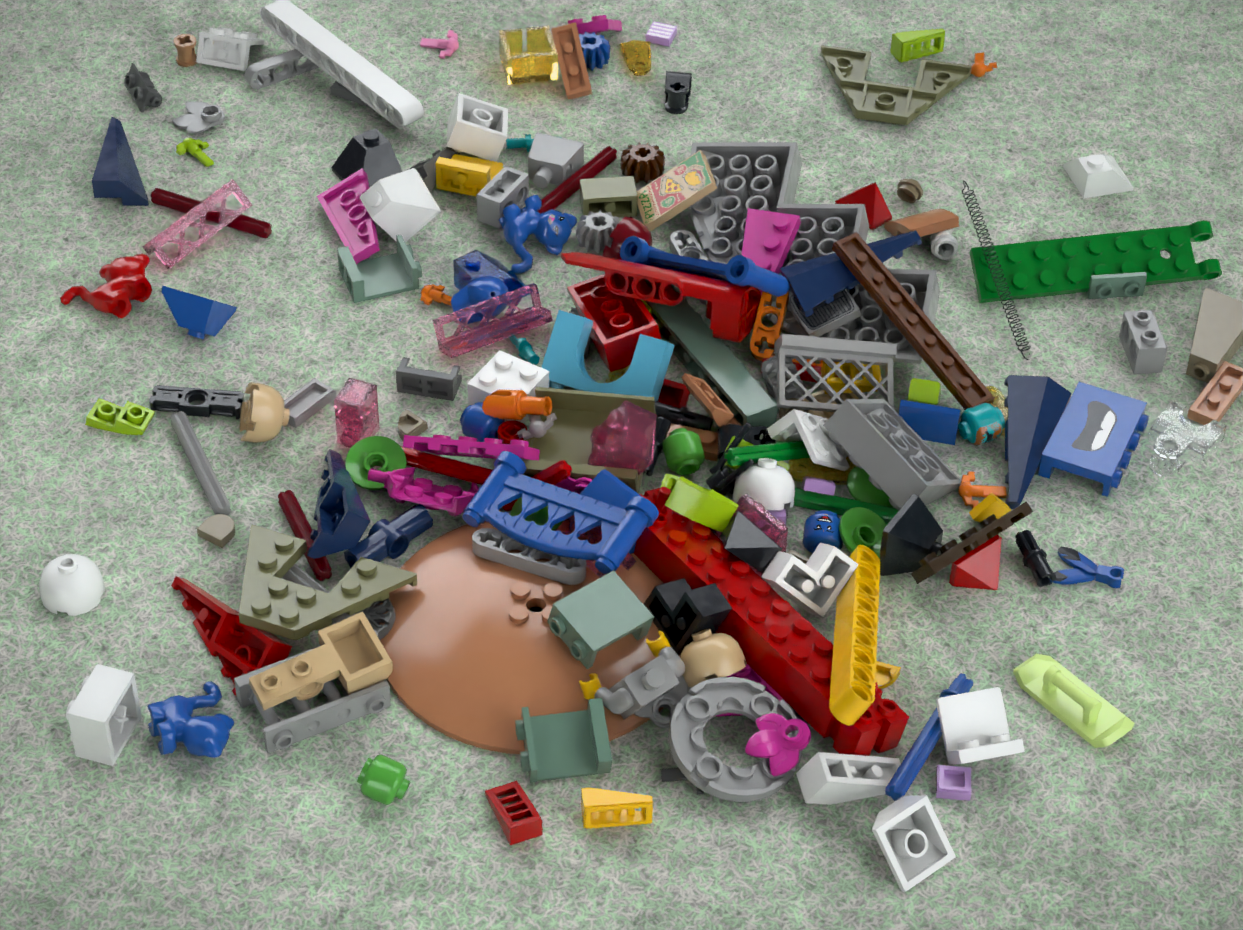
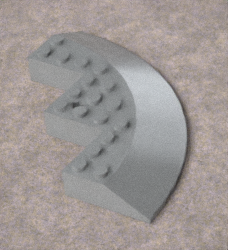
[690,142,940,364]

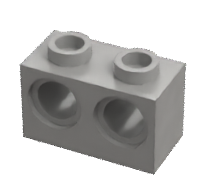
[477,166,529,229]
[1119,310,1167,375]

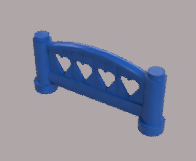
[620,236,790,297]
[462,451,659,574]

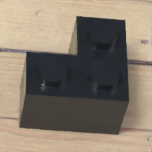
[644,578,732,656]

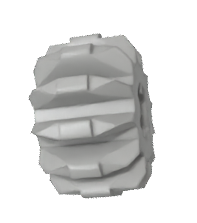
[576,210,619,254]
[761,355,802,402]

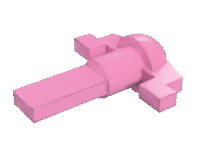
[419,30,459,59]

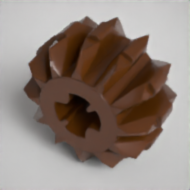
[620,142,665,184]

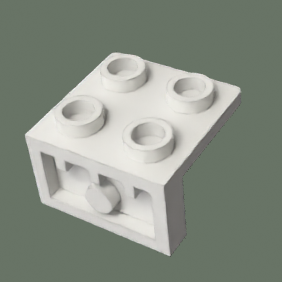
[196,27,265,71]
[767,409,850,471]
[936,687,1025,765]

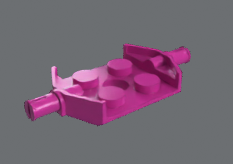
[367,467,479,517]

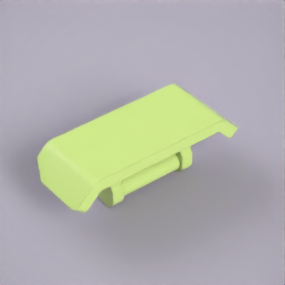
[1013,654,1135,748]

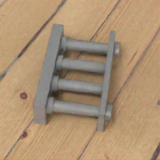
[234,646,391,754]

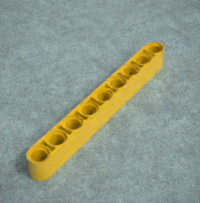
[829,545,880,726]

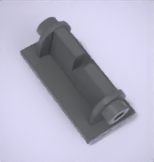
[124,63,162,113]

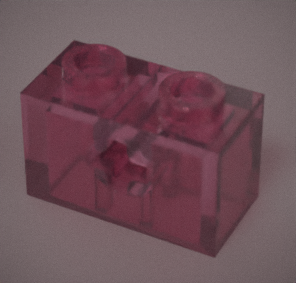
[334,378,380,448]

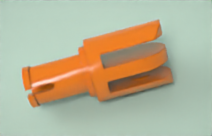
[482,389,552,420]

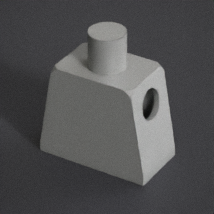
[528,133,584,188]

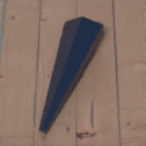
[92,117,149,206]
[780,230,922,317]
[1004,375,1072,509]
[307,449,370,559]

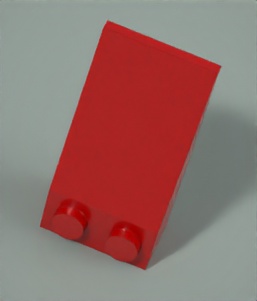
[567,273,661,372]

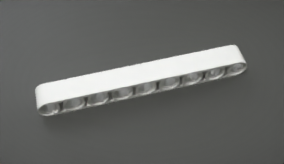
[260,0,424,128]

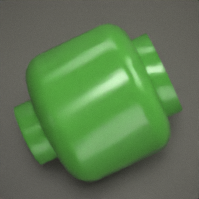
[662,428,705,475]
[357,754,411,805]

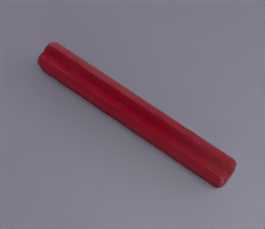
[278,490,332,581]

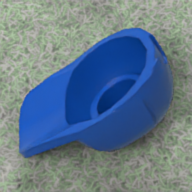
[451,275,509,324]

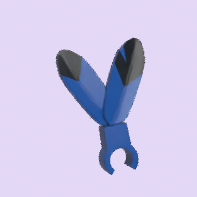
[1049,547,1124,588]

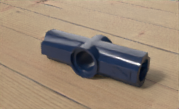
[344,504,433,569]

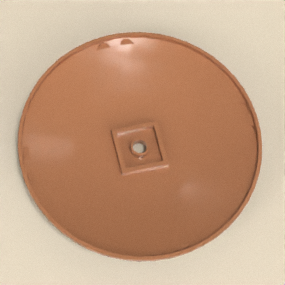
[379,514,680,754]

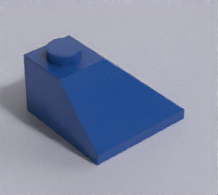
[161,286,237,339]

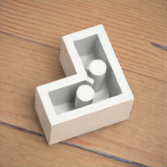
[761,543,859,617]

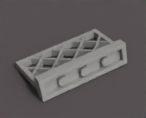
[774,334,897,412]

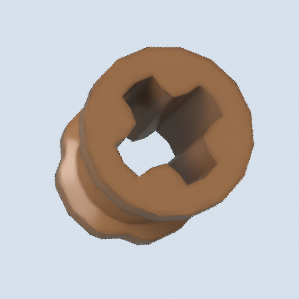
[173,34,197,67]

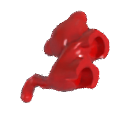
[60,253,153,318]

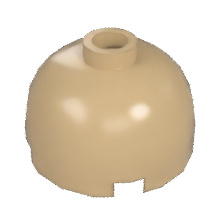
[239,382,290,443]
[680,629,747,687]

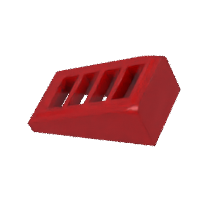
[485,781,543,846]

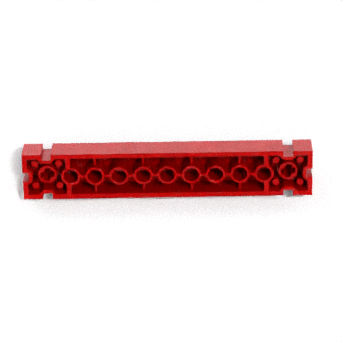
[634,487,909,756]

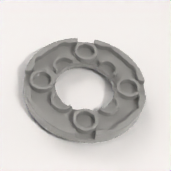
[668,677,803,802]

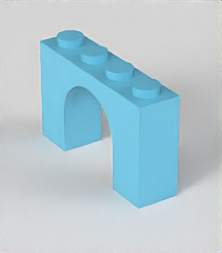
[541,310,675,402]

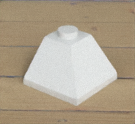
[1063,154,1133,199]
[359,168,441,243]
[872,795,956,892]

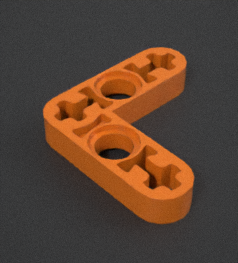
[750,291,823,366]

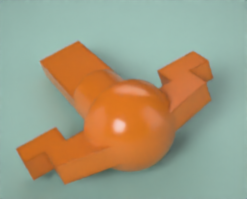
[971,52,997,77]
[420,284,452,306]
[958,471,1007,509]

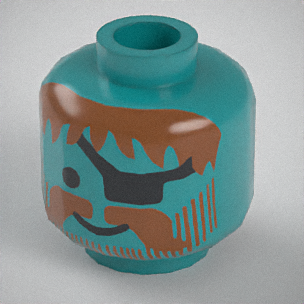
[958,403,1005,446]

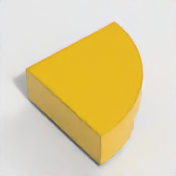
[969,493,1011,522]
[876,661,901,689]

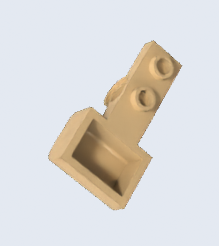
[249,611,393,710]

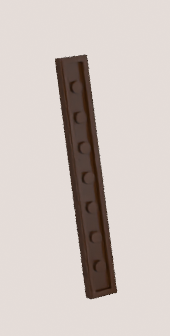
[832,232,995,410]

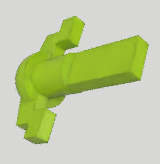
[176,137,214,167]

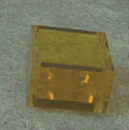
[499,25,558,85]

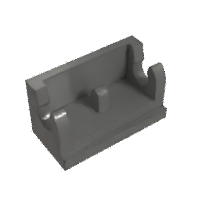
[396,357,462,401]

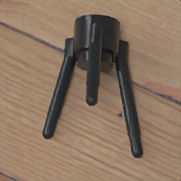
[706,423,777,496]

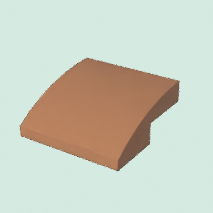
[884,209,959,237]
[681,373,741,427]

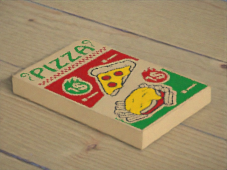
[637,150,717,231]

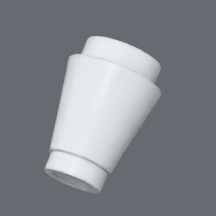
[931,230,958,260]

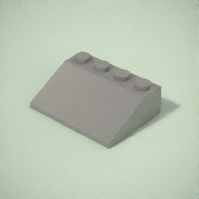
[823,399,961,511]

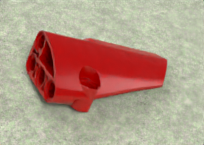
[561,252,761,343]

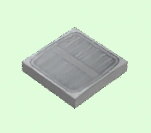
[787,289,862,337]

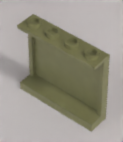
[522,387,656,494]

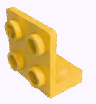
[435,154,503,197]

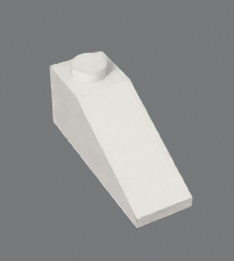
[796,752,901,805]

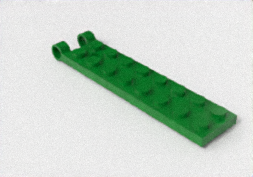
[969,220,1222,303]

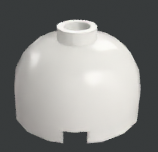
[733,458,795,510]
[39,554,105,616]

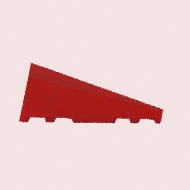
[171,576,293,695]

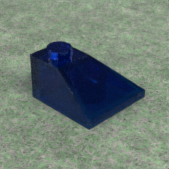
[453,250,532,305]

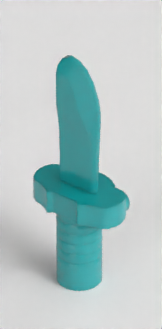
[506,134,562,152]
[509,333,540,365]

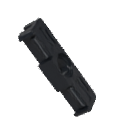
[149,385,244,419]

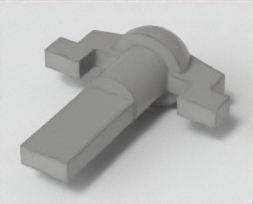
[517,413,557,440]

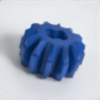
[579,32,610,71]

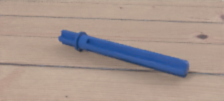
[885,673,973,801]

